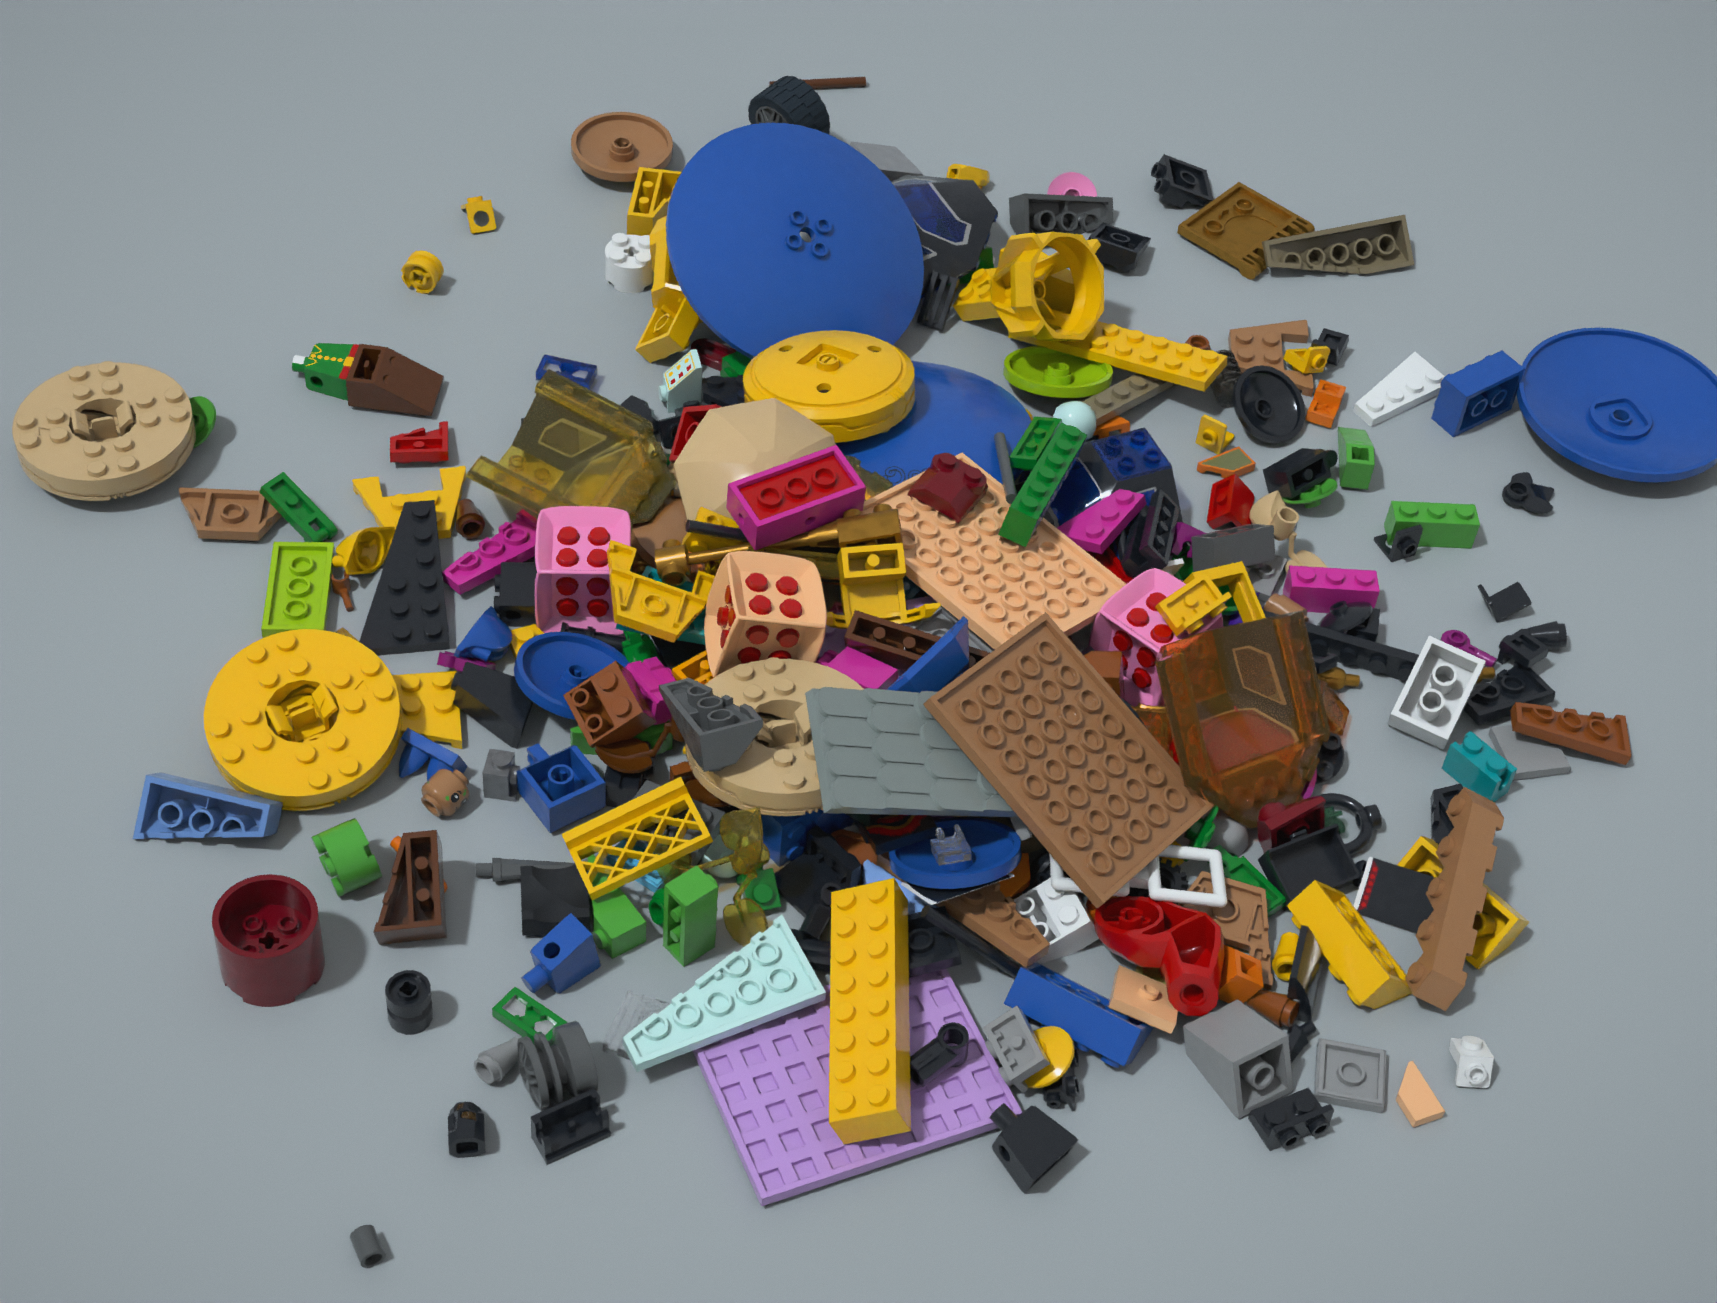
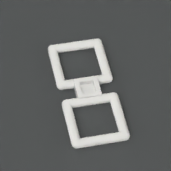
[1049,845,1227,908]

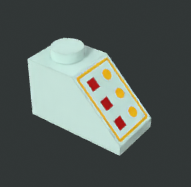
[659,349,702,413]

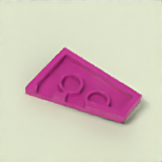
[1057,489,1146,554]

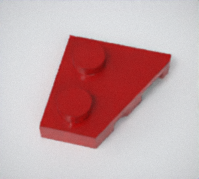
[390,421,449,464]

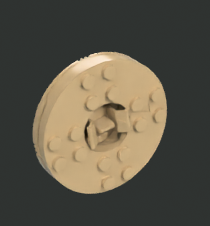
[12,361,196,501]
[685,657,864,816]

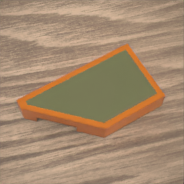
[1197,446,1256,478]

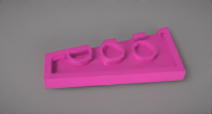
[442,509,537,595]

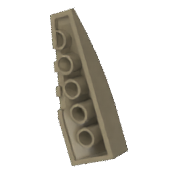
[1262,215,1414,274]

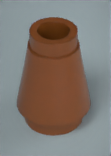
[1247,989,1300,1027]

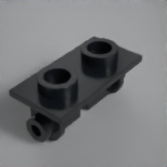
[1043,1046,1080,1111]

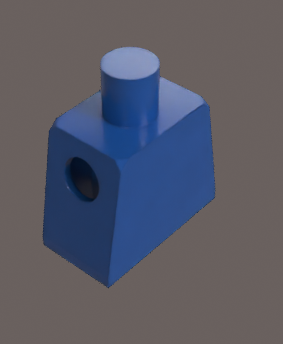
[521,913,601,993]

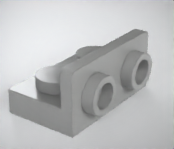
[983,1006,1050,1093]

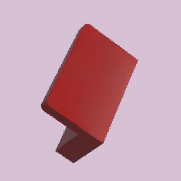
[1207,474,1254,529]

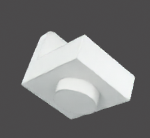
[1449,1036,1494,1088]

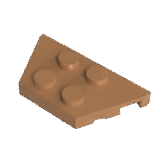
[179,487,282,541]

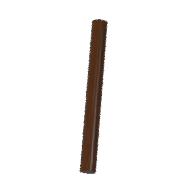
[769,76,866,89]

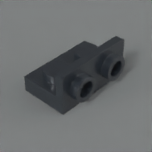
[1248,1087,1334,1151]

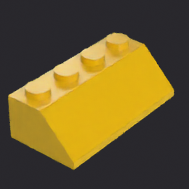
[1397,836,1529,969]
[1287,880,1412,1009]

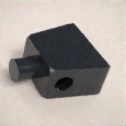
[989,1103,1078,1194]

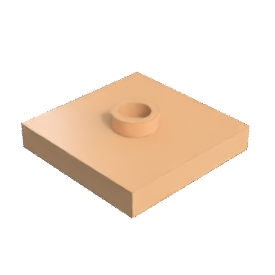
[1108,965,1178,1034]

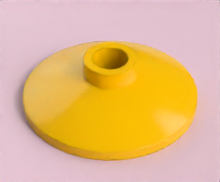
[1024,1026,1074,1089]

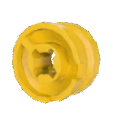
[401,250,444,294]

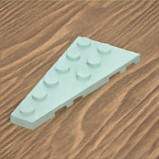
[623,914,826,1072]

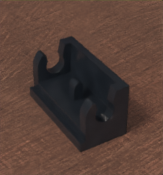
[531,1088,611,1165]

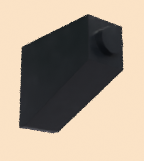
[451,662,533,749]

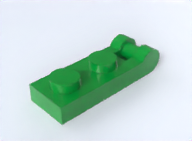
[259,472,338,542]

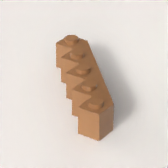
[1405,787,1504,1011]

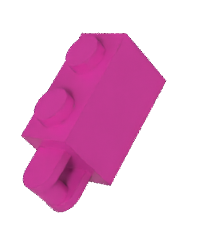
[816,646,898,690]

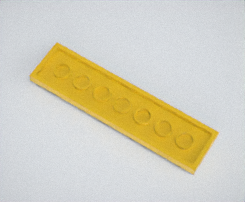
[1008,308,1228,392]

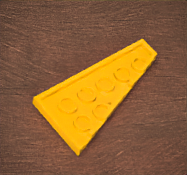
[392,671,462,749]

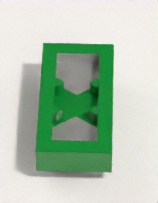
[492,987,567,1045]

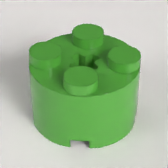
[311,818,382,897]

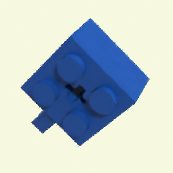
[517,743,606,833]

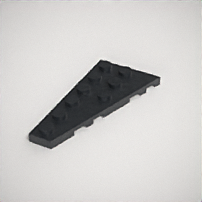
[359,500,450,656]

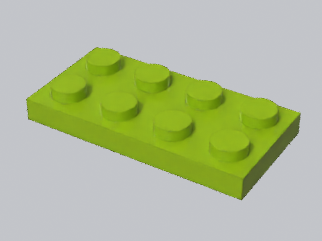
[261,542,335,638]

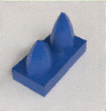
[399,728,468,781]

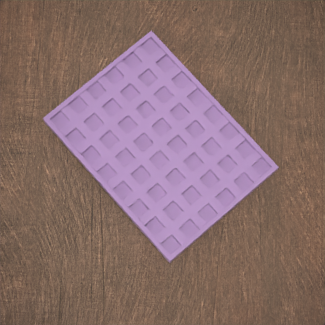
[693,968,1023,1206]

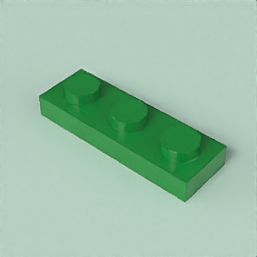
[1009,417,1062,471]

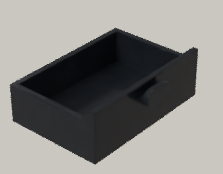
[1258,823,1361,911]

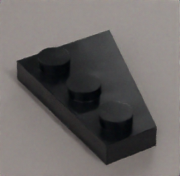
[1463,661,1556,725]

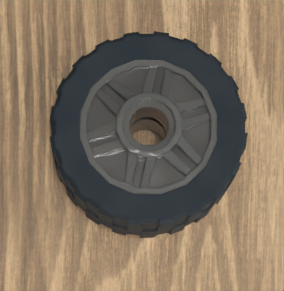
[748,76,830,134]

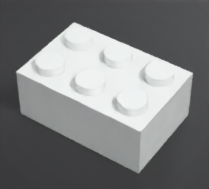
[1388,636,1486,750]

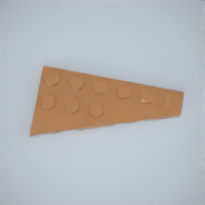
[877,852,1050,968]

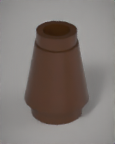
[456,499,485,539]

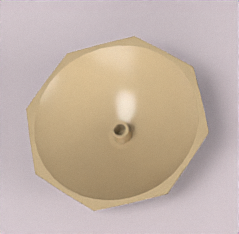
[673,398,836,558]

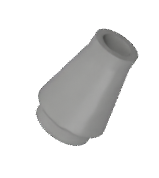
[474,1037,519,1084]

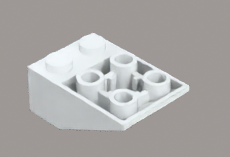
[990,873,1099,974]

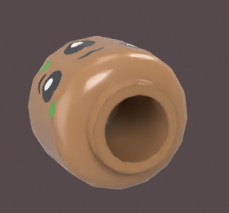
[421,769,470,817]

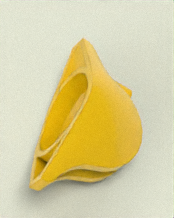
[332,527,395,575]

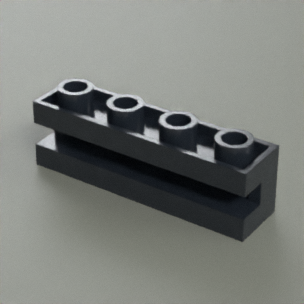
[1121,488,1180,578]

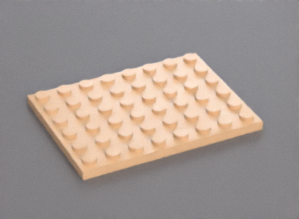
[861,453,1126,650]

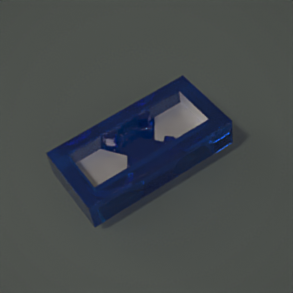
[536,354,597,392]

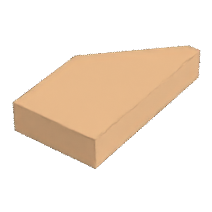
[1396,1061,1445,1128]

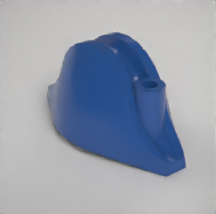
[454,606,512,663]

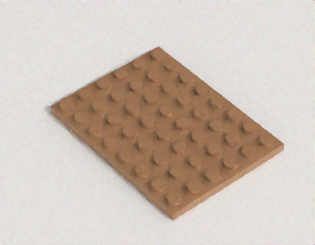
[923,612,1214,908]

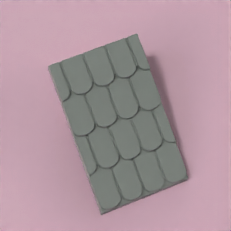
[805,687,1018,818]

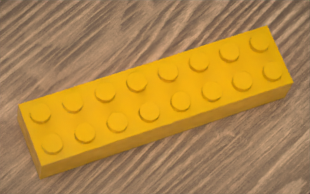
[829,878,911,1144]

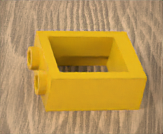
[1183,561,1266,623]

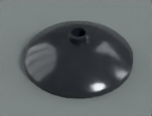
[1232,365,1305,444]

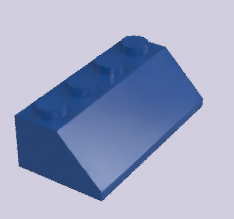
[1004,962,1154,1068]

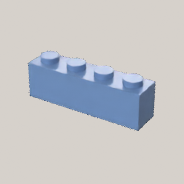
[133,772,283,839]

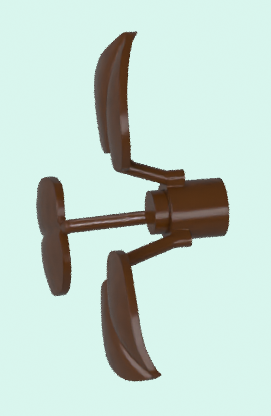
[595,716,730,807]

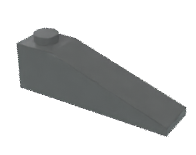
[1009,193,1113,247]
[659,678,764,772]

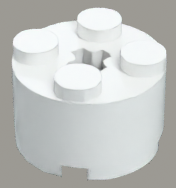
[605,233,654,293]

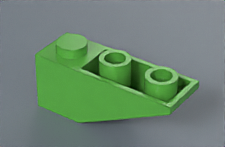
[1337,427,1375,490]

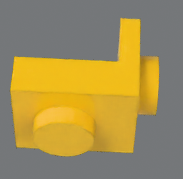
[1283,346,1330,374]

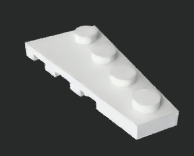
[1353,352,1445,427]

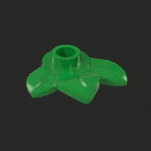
[1183,805,1219,862]

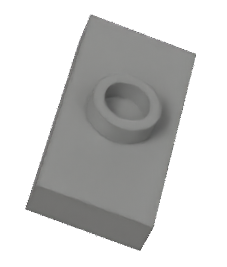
[1248,555,1287,602]

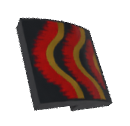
[854,814,938,856]

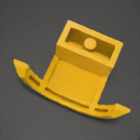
[826,543,941,629]

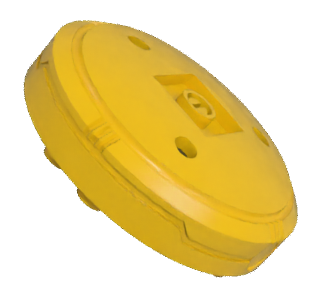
[743,330,915,443]
[204,629,402,811]

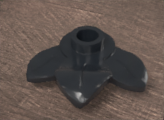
[1502,472,1554,513]

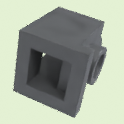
[482,749,520,802]

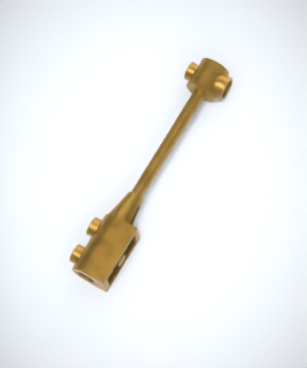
[655,504,904,587]

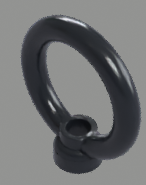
[1318,793,1382,855]

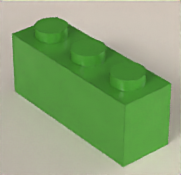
[1384,501,1480,549]
[663,865,719,967]

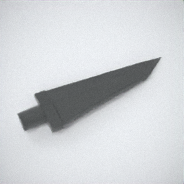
[476,858,575,882]

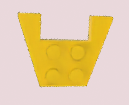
[352,466,466,539]
[607,540,715,643]

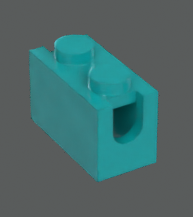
[1441,731,1517,802]

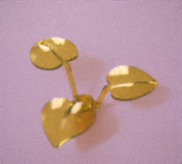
[653,807,770,947]

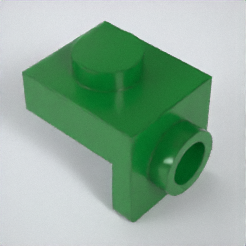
[736,865,781,915]

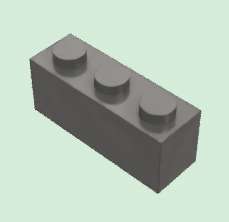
[1191,523,1275,572]

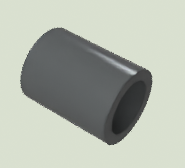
[350,1225,386,1268]

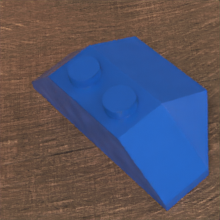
[887,616,969,693]

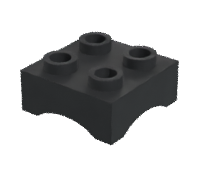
[520,864,590,936]

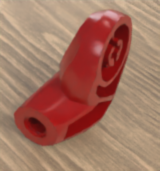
[1094,896,1224,1016]

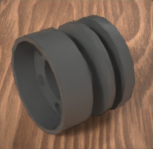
[517,1021,598,1110]

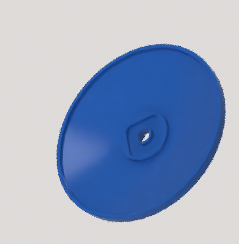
[1516,327,1717,483]

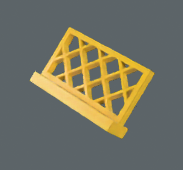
[561,777,713,901]

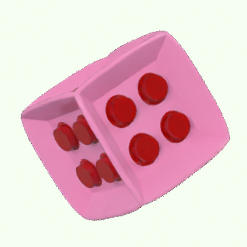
[534,506,631,635]
[1088,568,1223,707]

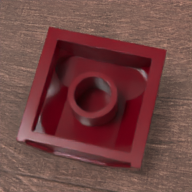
[907,453,988,524]
[1257,796,1326,853]

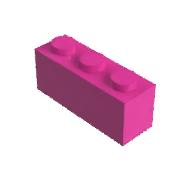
[1283,565,1380,613]

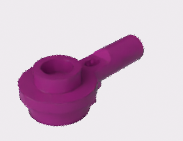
[1440,630,1497,667]

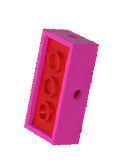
[726,445,866,551]

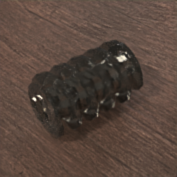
[1210,349,1242,408]

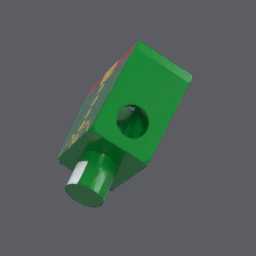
[292,343,359,401]

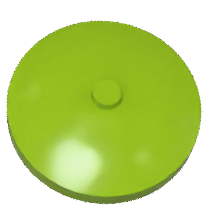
[1003,346,1113,398]

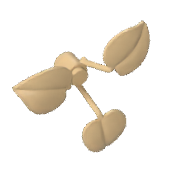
[1245,490,1328,573]

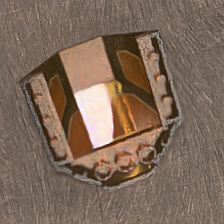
[1155,611,1331,829]

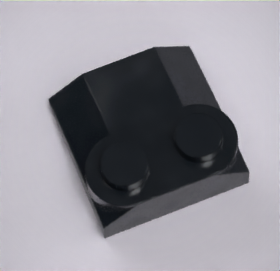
[1088,222,1151,272]

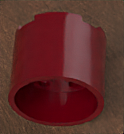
[212,874,325,1007]

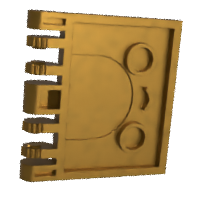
[1177,182,1315,280]

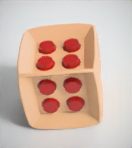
[704,551,827,677]

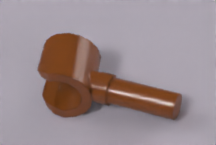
[331,572,354,612]

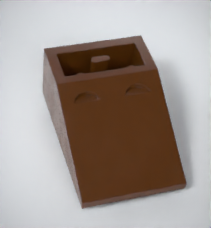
[346,344,444,416]

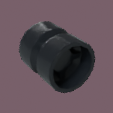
[385,970,433,1035]

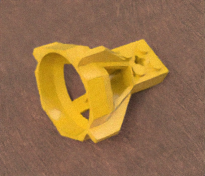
[635,216,704,363]
[952,232,1104,342]

